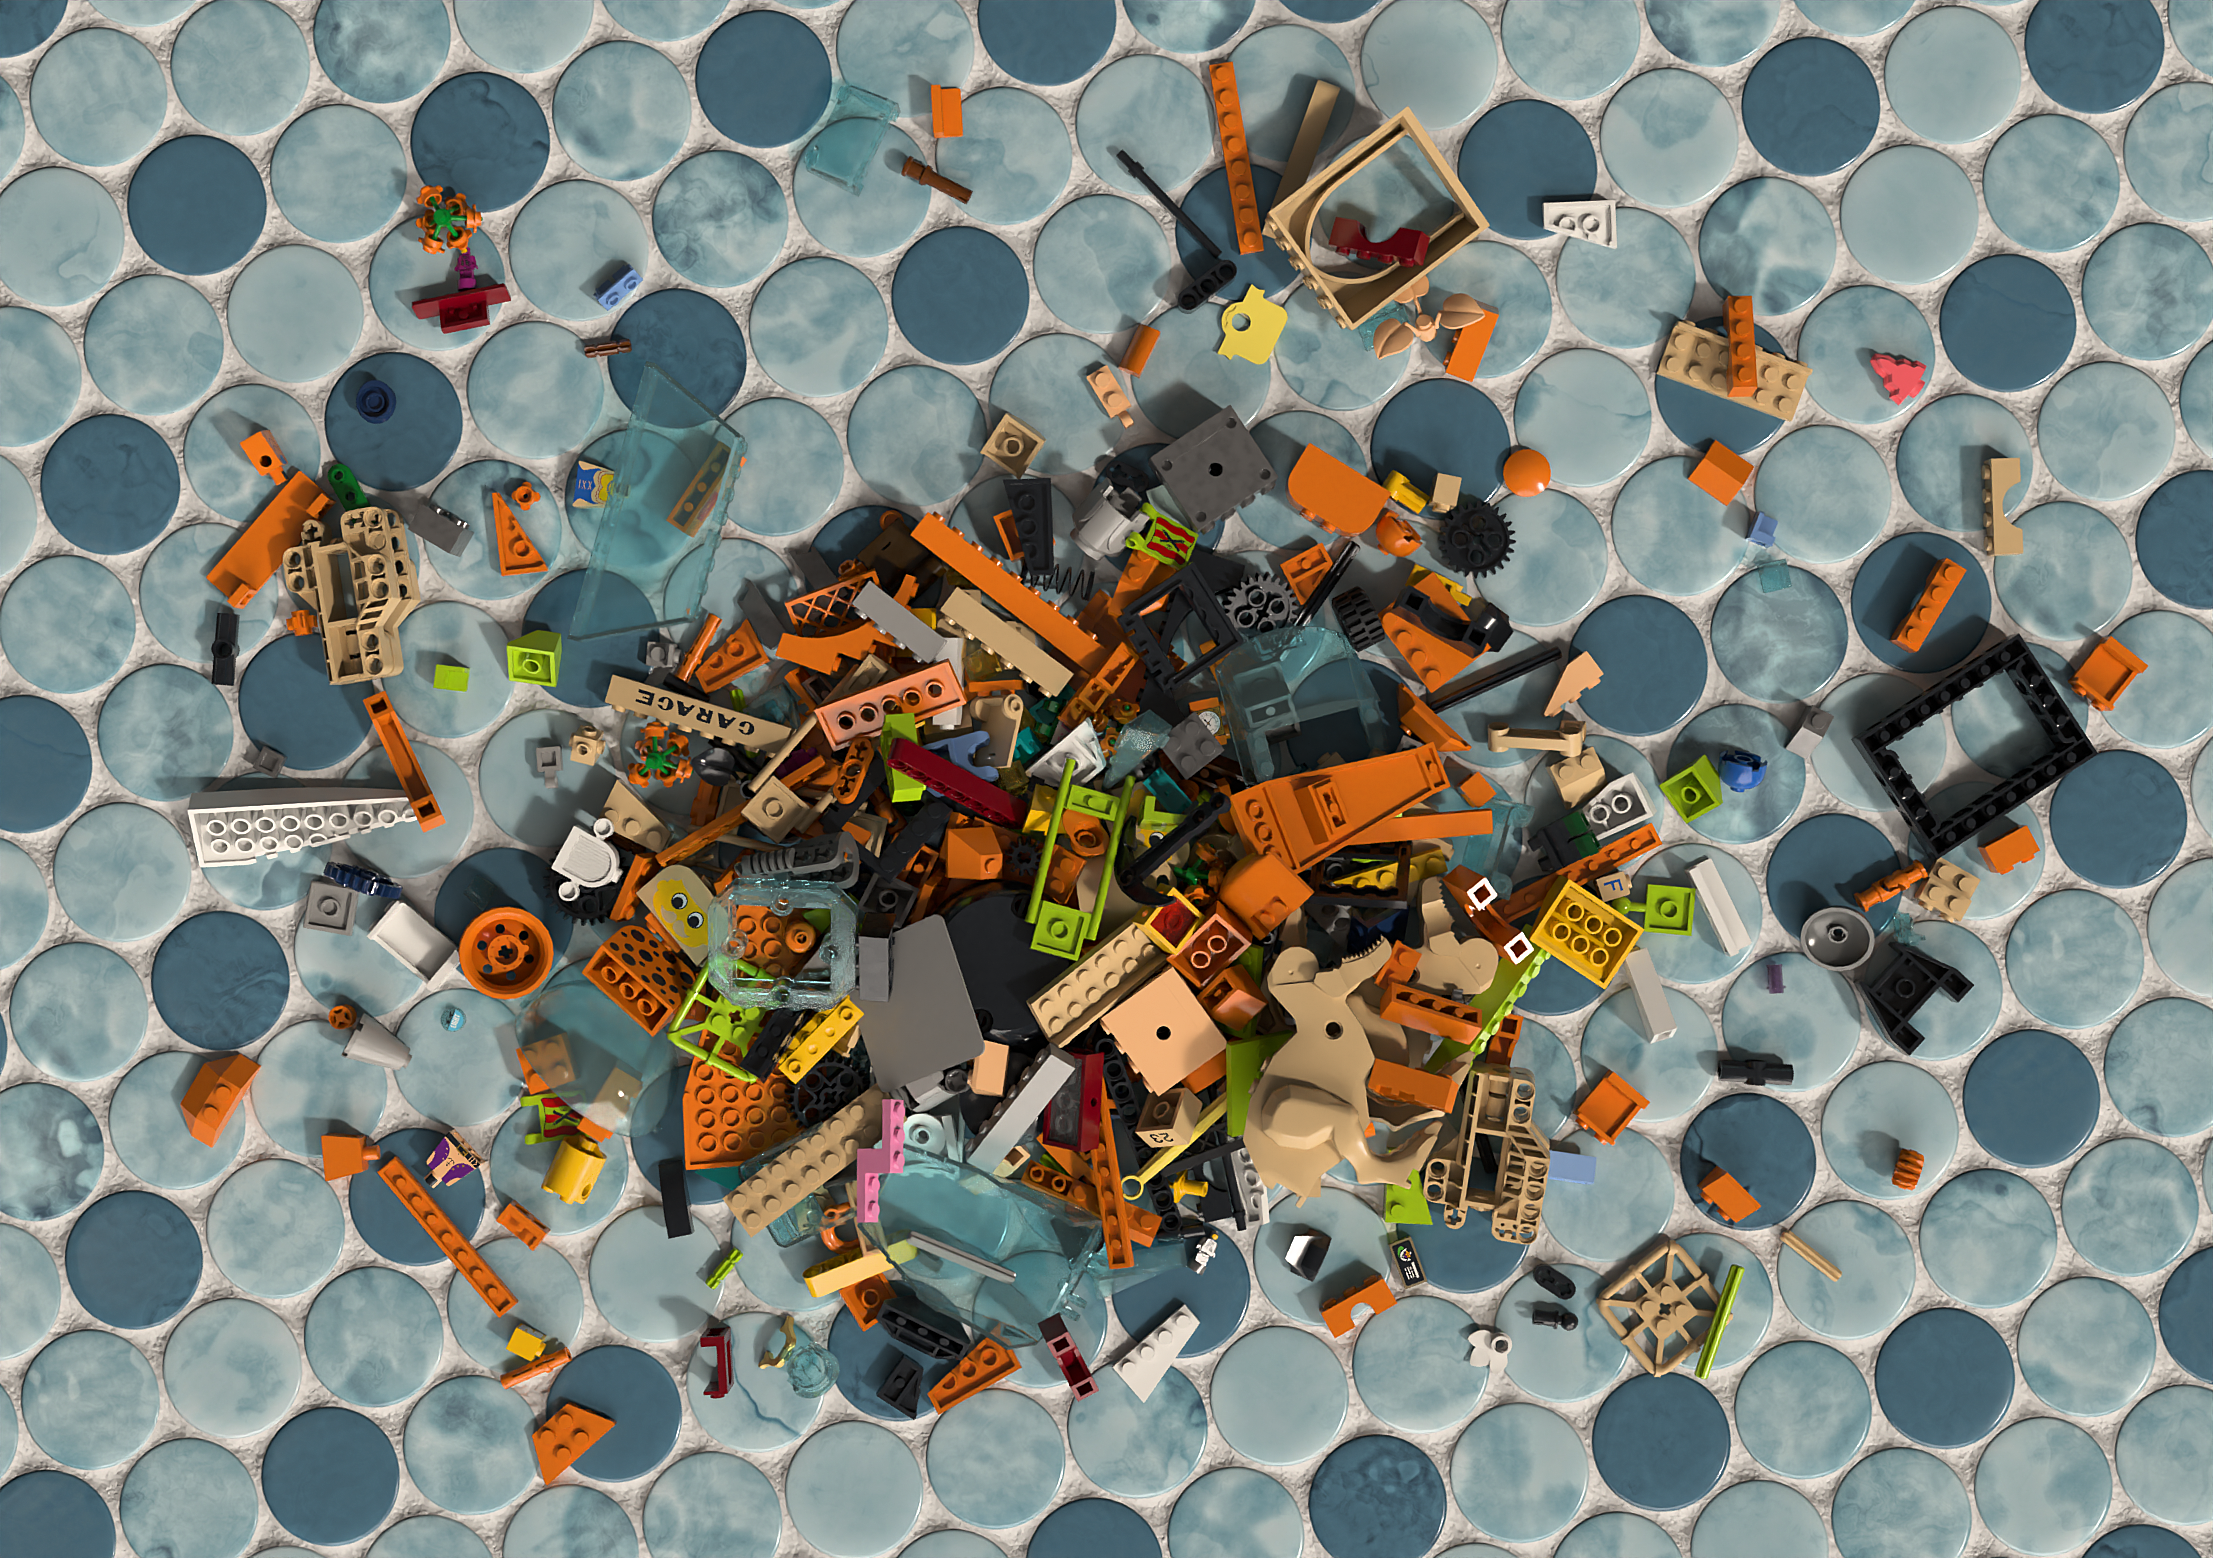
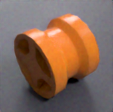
[328,1004,357,1029]

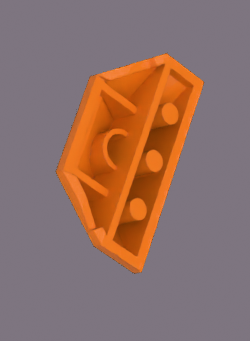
[1108,533,1177,617]
[1396,682,1472,752]
[180,1054,261,1148]

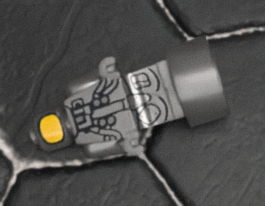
[1186,1230,1219,1275]

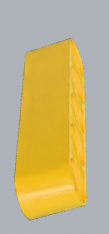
[802,1230,920,1297]

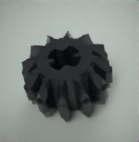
[1005,835,1043,876]

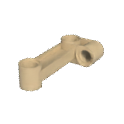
[1488,720,1586,757]

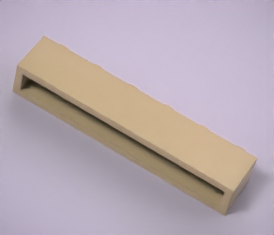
[940,587,1074,698]

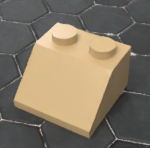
[1545,746,1608,810]

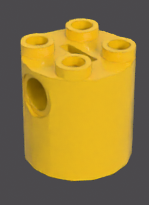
[541,1135,607,1204]

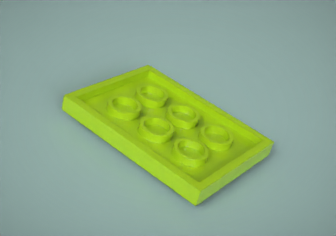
[1226,1029,1294,1137]

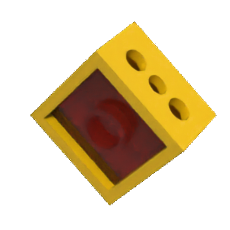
[1131,883,1206,955]

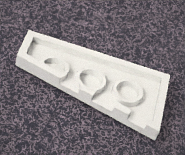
[1228,1135,1270,1227]
[1113,1303,1200,1403]

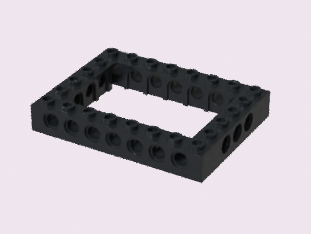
[1851,633,2098,859]

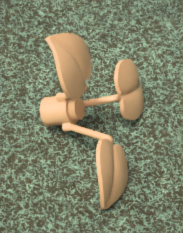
[1373,275,1485,360]

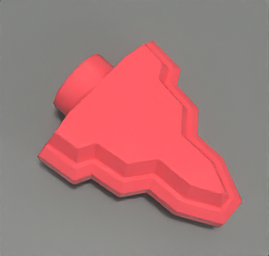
[1870,353,1927,405]

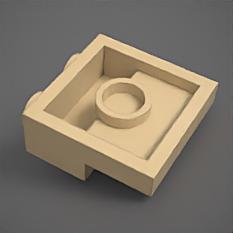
[1913,858,1981,923]

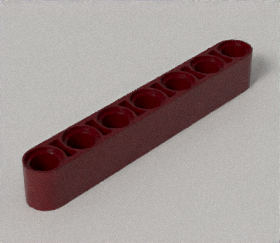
[886,738,1028,830]

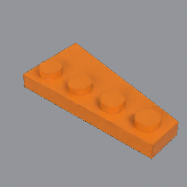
[927,1325,1022,1415]

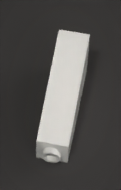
[933,638,967,730]
[1623,947,1677,1044]

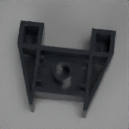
[1853,942,1974,1056]

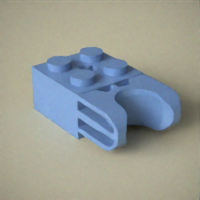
[920,731,999,797]

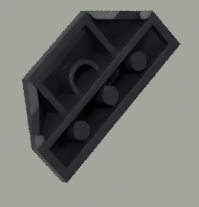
[876,1295,971,1360]

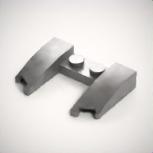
[737,547,849,651]

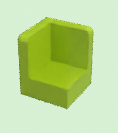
[433,664,470,692]

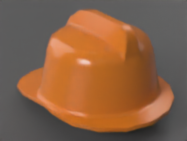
[1062,809,1110,859]

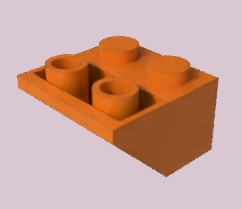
[1196,964,1269,1031]

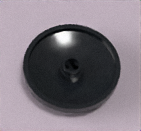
[959,1050,1044,1147]

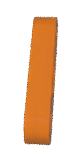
[833,738,874,804]

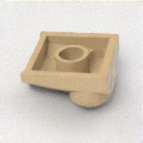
[980,413,1046,479]

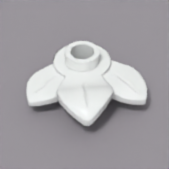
[1468,1330,1512,1375]

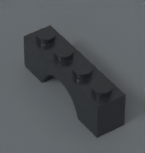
[1390,585,1492,658]
[1188,1125,1233,1223]

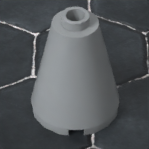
[341,1013,412,1070]

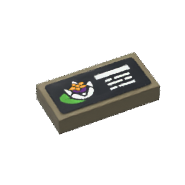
[1388,1235,1427,1290]

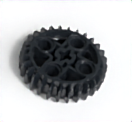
[543,846,630,926]
[784,1051,871,1134]

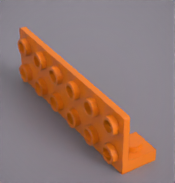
[206,471,336,609]

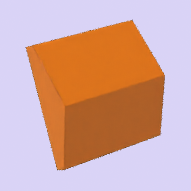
[1688,440,1754,506]
[838,1272,897,1332]

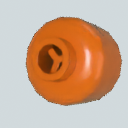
[783,920,816,953]

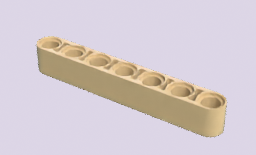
[1262,79,1340,239]

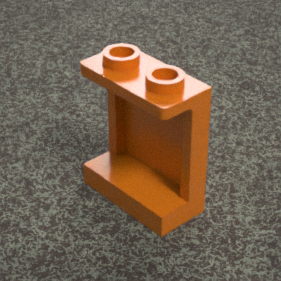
[2067,636,2148,712]
[1573,1069,1650,1146]

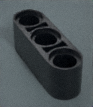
[1177,260,1237,314]

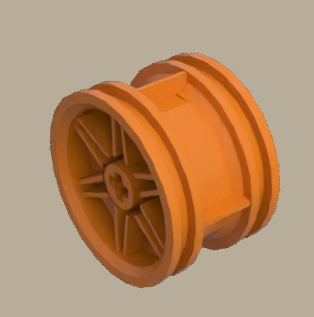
[458,906,554,1000]

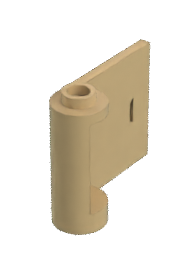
[970,694,1023,768]

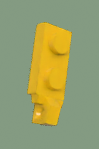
[1405,563,1472,606]

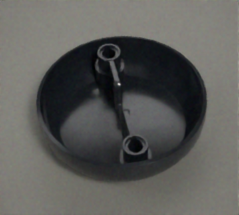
[931,879,1083,1047]

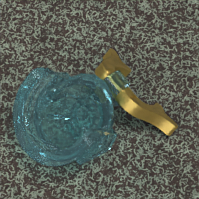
[758,1316,839,1399]

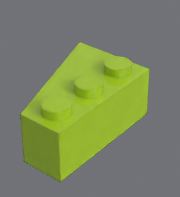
[879,713,926,802]
[1382,1147,1433,1225]

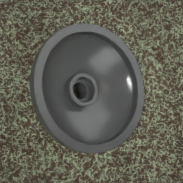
[1801,905,1875,971]

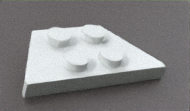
[1024,717,1107,787]

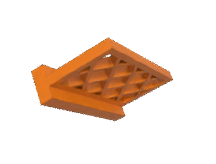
[784,568,883,638]

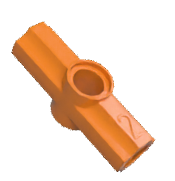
[688,779,721,847]

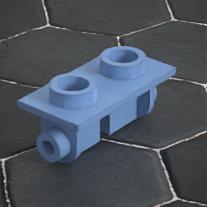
[593,264,643,311]

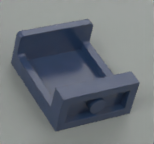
[1347,903,1410,955]

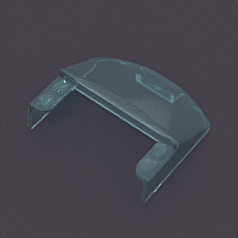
[1215,626,1390,786]

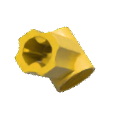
[1382,470,1430,514]

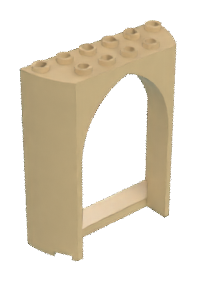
[1265,106,1490,331]

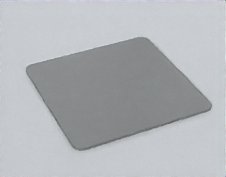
[843,914,985,1092]

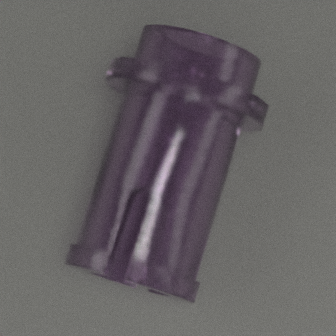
[1766,964,1786,994]

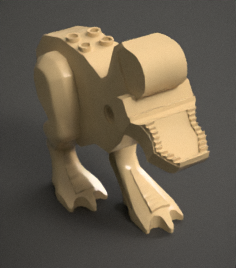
[1256,875,1499,1121]
[1243,935,1476,1208]

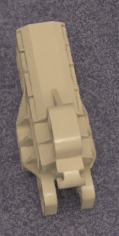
[283,507,421,685]
[1423,1061,1550,1244]

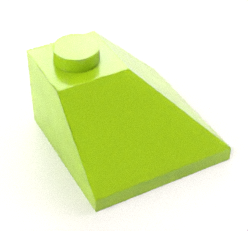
[507,630,562,687]
[1659,754,1723,824]

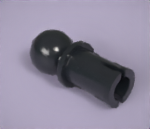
[1532,1309,1578,1331]

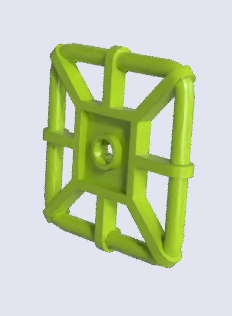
[666,949,791,1084]

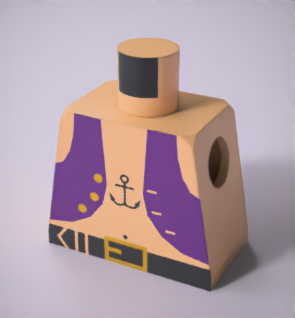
[424,1129,485,1188]

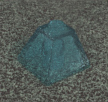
[738,681,801,731]

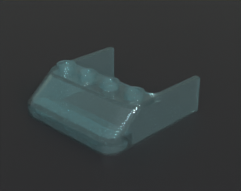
[738,1121,857,1248]

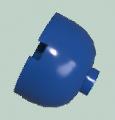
[1718,750,1768,792]

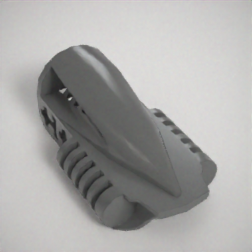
[734,831,859,902]

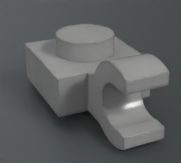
[536,746,563,789]

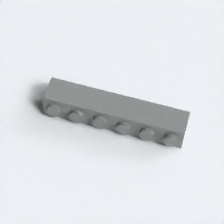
[965,1043,1075,1175]

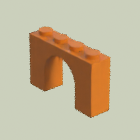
[1442,864,1534,965]

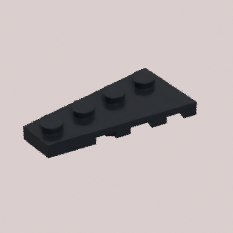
[1003,478,1054,576]

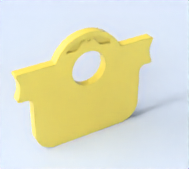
[1217,284,1288,365]

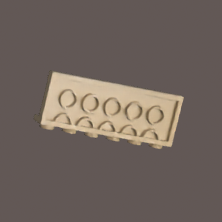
[1656,320,1813,422]
[1026,914,1168,1048]

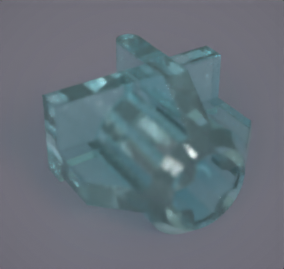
[848,1034,869,1069]

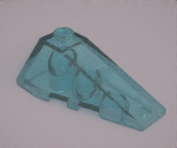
[1101,709,1172,793]

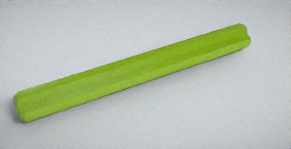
[1694,1264,1745,1379]

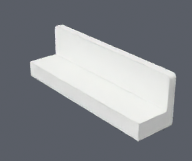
[1685,858,1752,957]

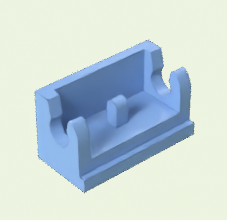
[1547,1150,1597,1185]

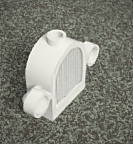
[551,818,623,901]

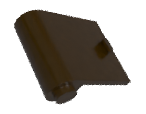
[856,517,947,606]

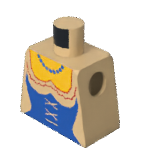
[573,461,631,509]

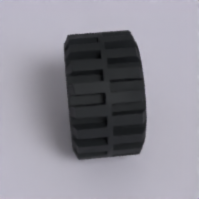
[1331,586,1385,652]

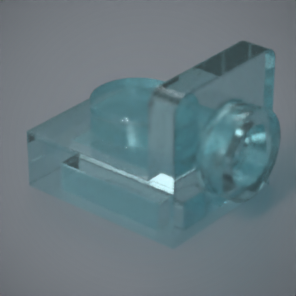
[1893,912,1926,947]

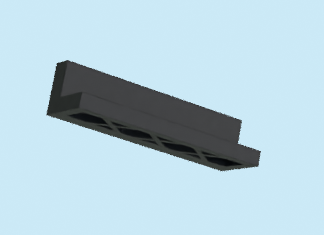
[739,985,817,1084]
[1157,1121,1246,1177]

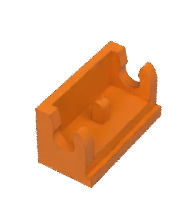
[496,1200,551,1251]

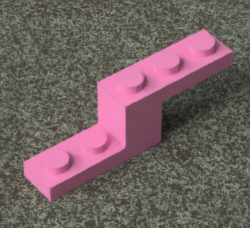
[857,1099,905,1223]

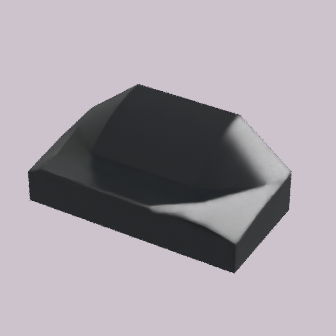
[1475,602,1514,652]
[1285,1227,1332,1282]

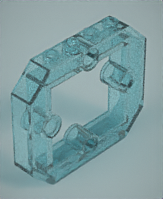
[708,878,858,1012]

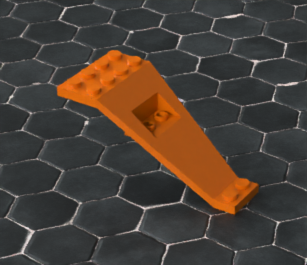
[1228,741,1451,874]

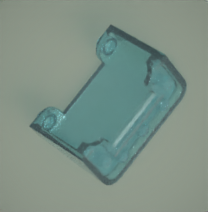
[804,84,901,197]
[1461,797,1535,900]

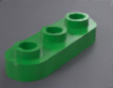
[328,464,376,525]

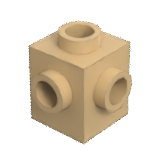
[569,725,606,766]

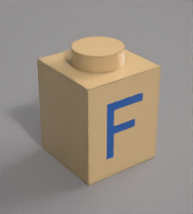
[1593,870,1632,902]

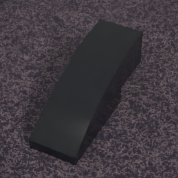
[658,1160,695,1239]

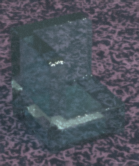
[1757,559,1792,593]

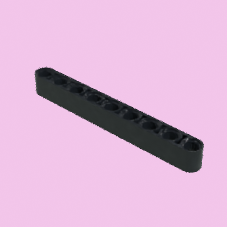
[1093,1032,1182,1232]

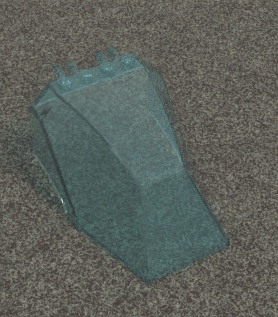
[857,1143,1108,1350]

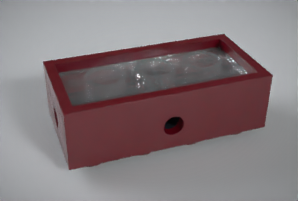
[1042,1045,1104,1152]

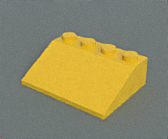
[1528,875,1645,989]

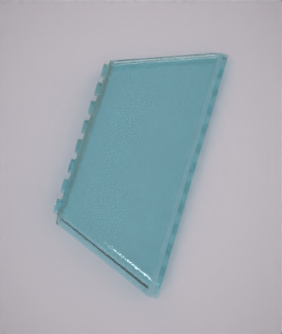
[567,361,748,643]

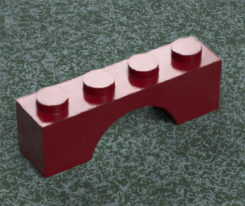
[1328,217,1430,268]
[1037,1312,1099,1402]

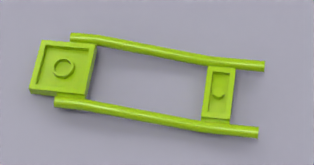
[1025,758,1136,961]

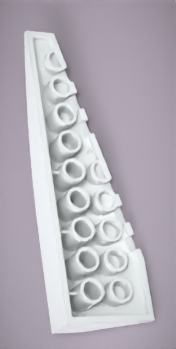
[188,787,434,867]

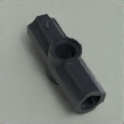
[211,613,240,686]
[1717,1059,1794,1086]

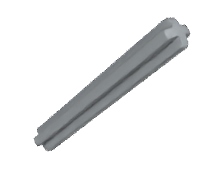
[906,1230,1016,1285]

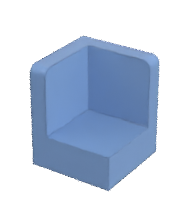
[1745,511,1778,548]

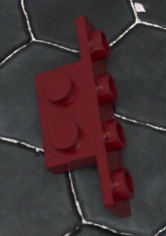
[412,283,511,334]

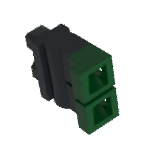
[1527,808,1602,872]

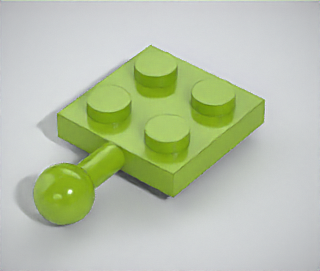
[1612,884,1696,936]

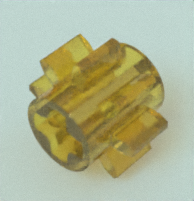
[946,567,972,590]

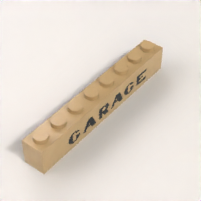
[605,675,797,758]

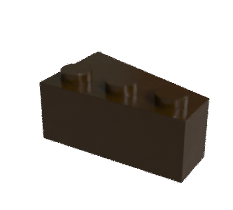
[789,917,860,998]

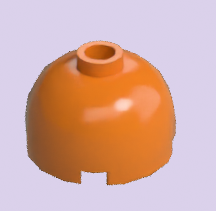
[1376,510,1423,557]

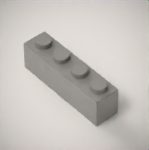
[852,581,948,665]

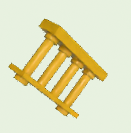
[778,986,864,1084]

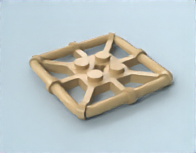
[1596,1240,1733,1377]

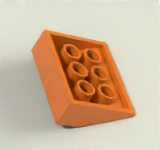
[1377,571,1491,693]

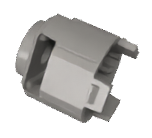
[1070,477,1150,560]
[890,1064,970,1113]

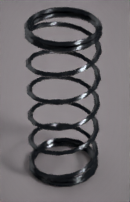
[1020,559,1095,601]

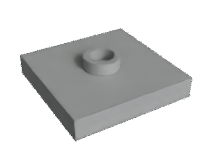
[303,880,360,936]

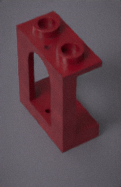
[700,1327,734,1399]

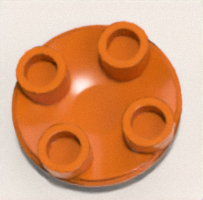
[1503,449,1551,497]

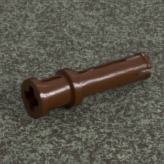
[901,156,973,205]

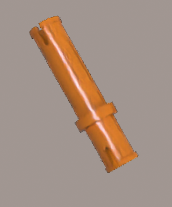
[675,613,723,682]
[500,1347,572,1389]

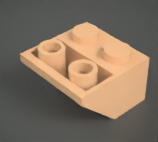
[967,1040,1011,1097]

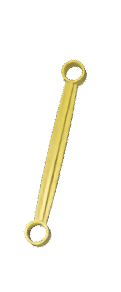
[1121,1090,1227,1200]

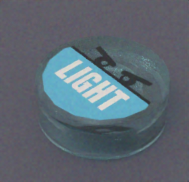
[441,1008,466,1032]

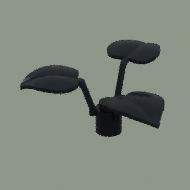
[691,741,801,837]

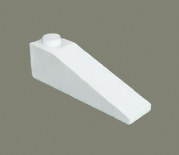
[1570,772,1657,840]

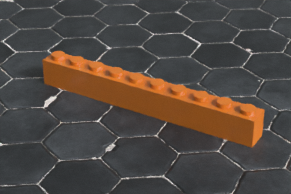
[910,511,1113,674]

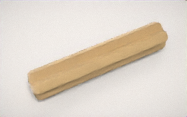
[1780,1229,1842,1282]

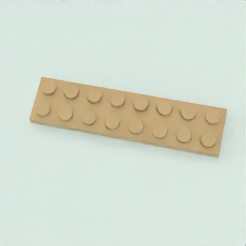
[722,1083,908,1238]

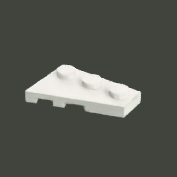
[1542,200,1617,249]

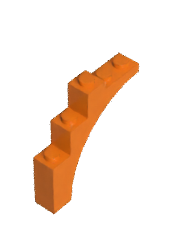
[775,574,919,675]

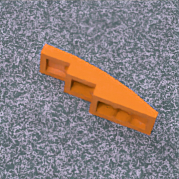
[1057,641,1139,730]

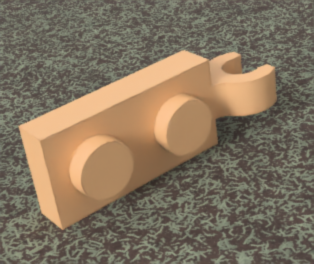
[1086,365,1134,429]

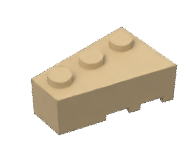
[598,780,675,853]

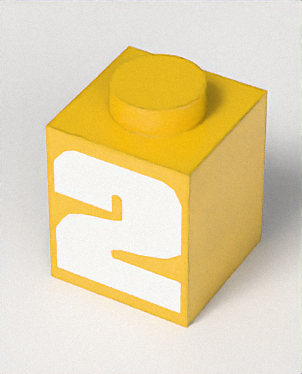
[506,1323,547,1361]

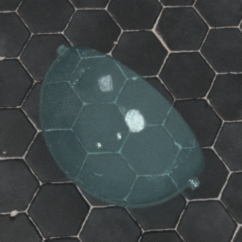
[514,979,679,1138]

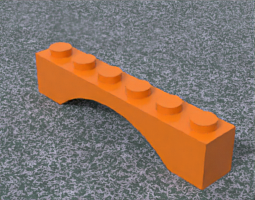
[363,691,446,832]

